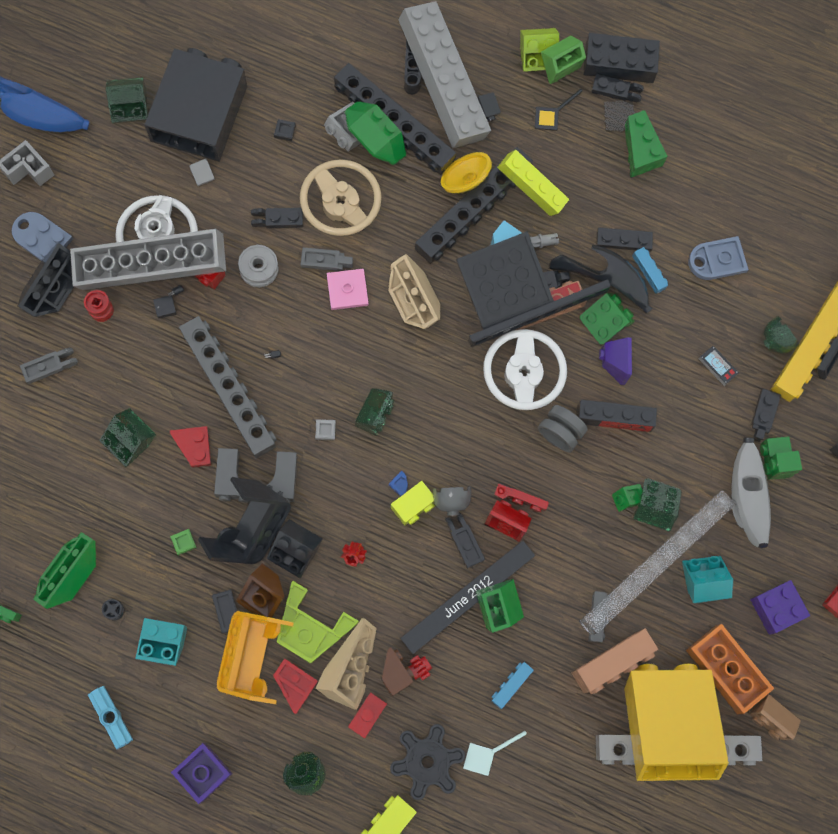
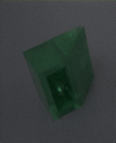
[105,78,148,123]
[355,388,395,436]
[99,408,156,467]

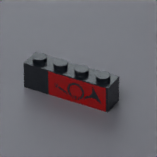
[576,400,657,432]

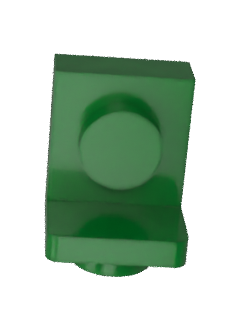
[612,484,647,512]
[0,605,22,623]

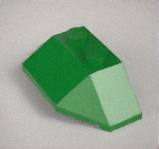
[344,101,406,165]
[33,532,96,609]

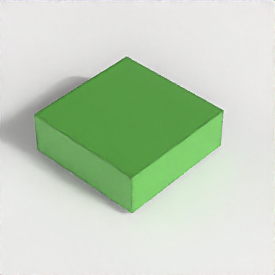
[170,529,197,555]

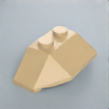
[388,254,440,329]

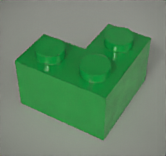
[760,437,802,480]

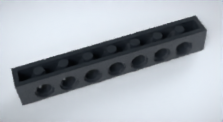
[334,63,456,175]
[415,147,533,264]

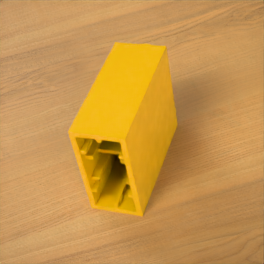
[624,664,729,781]

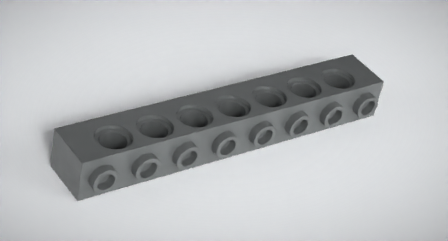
[179,316,277,459]

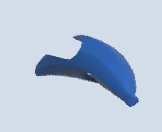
[0,76,89,132]

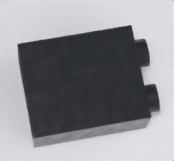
[145,48,247,162]

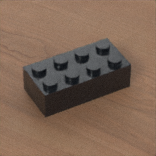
[583,33,660,83]

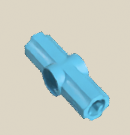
[88,686,133,749]

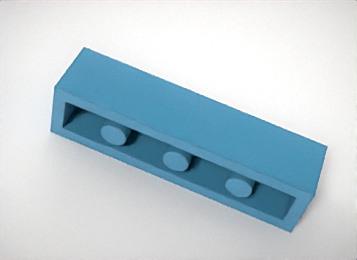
[632,247,668,294]
[491,662,534,709]

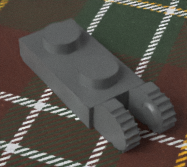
[20,347,78,384]

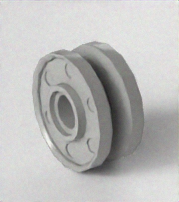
[238,245,278,287]

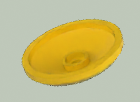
[441,152,492,193]

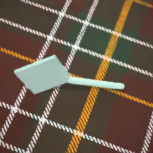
[463,731,527,776]

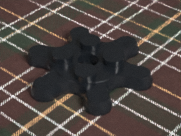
[390,724,465,800]

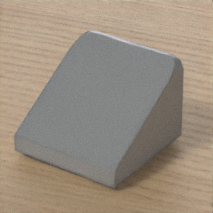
[189,159,215,186]

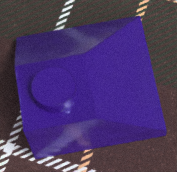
[599,338,632,385]

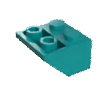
[682,556,733,603]
[135,618,187,666]

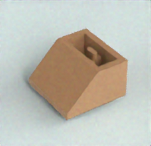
[748,694,801,740]

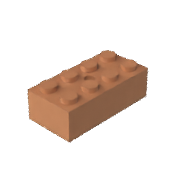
[571,628,658,694]

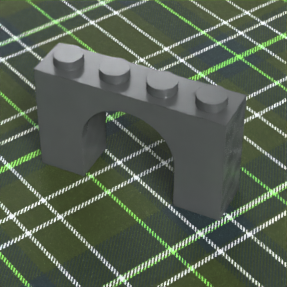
[214,448,298,503]

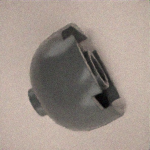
[432,487,472,516]

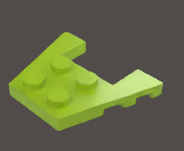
[277,581,359,663]

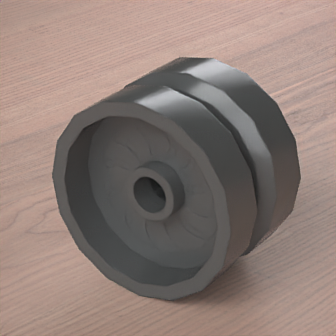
[537,405,588,453]

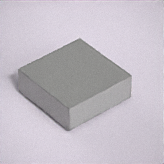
[315,419,336,440]

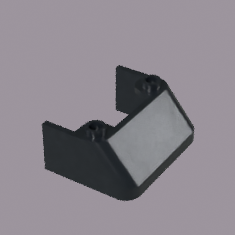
[198,477,291,564]

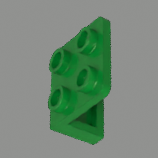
[580,293,635,344]

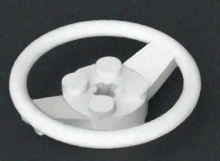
[116,195,198,242]
[483,329,567,410]

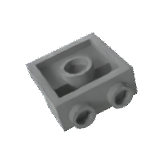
[324,102,360,151]

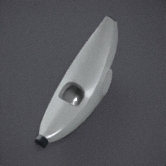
[732,437,771,548]

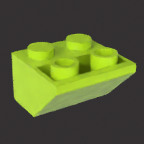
[520,28,559,71]

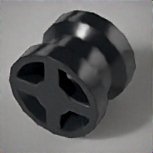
[102,599,125,621]

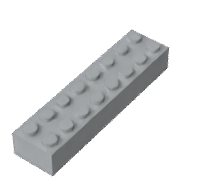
[398,1,491,148]
[70,229,226,290]

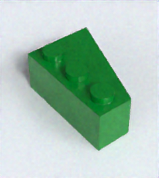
[624,110,668,178]

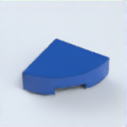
[388,471,408,497]

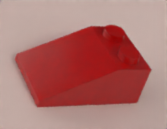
[485,500,532,542]

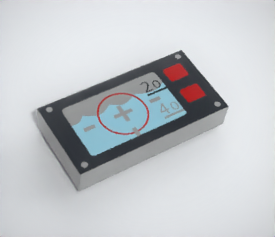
[699,346,739,386]

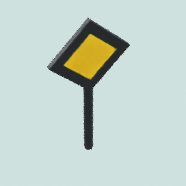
[535,89,583,130]

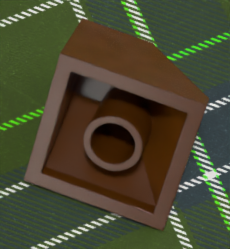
[236,563,285,618]

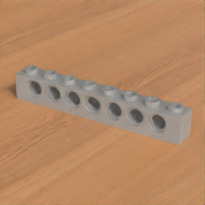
[596,735,762,765]

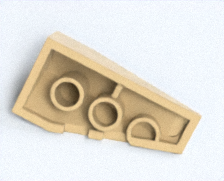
[316,618,376,710]

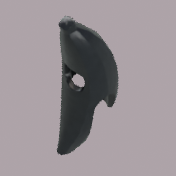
[549,245,653,313]

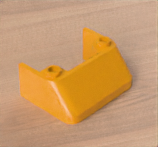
[217,611,294,704]

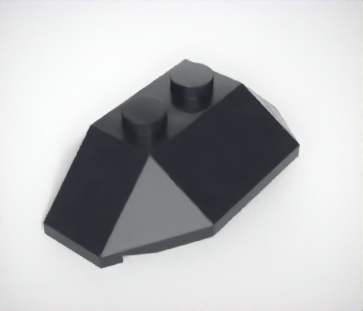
[17,243,74,317]

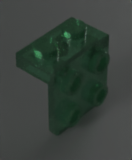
[633,478,682,531]

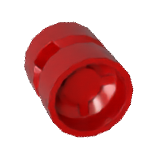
[84,290,114,322]

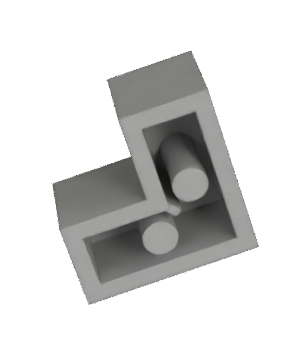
[0,140,54,186]

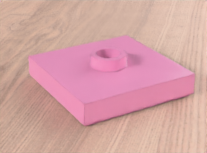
[327,269,368,310]

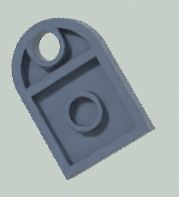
[12,212,73,261]
[688,236,749,280]

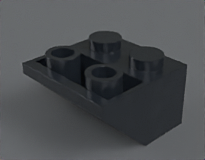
[267,519,323,578]

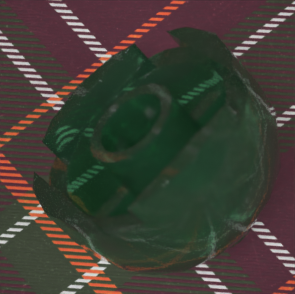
[763,316,800,354]
[283,752,326,796]

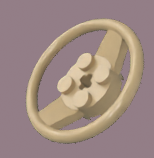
[300,160,381,236]

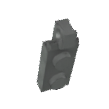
[300,247,353,271]

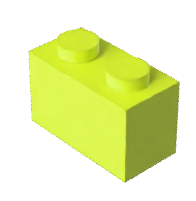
[391,481,435,526]

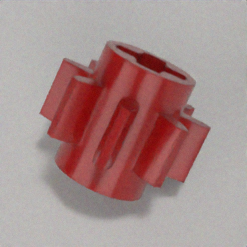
[341,541,367,567]
[408,655,432,681]

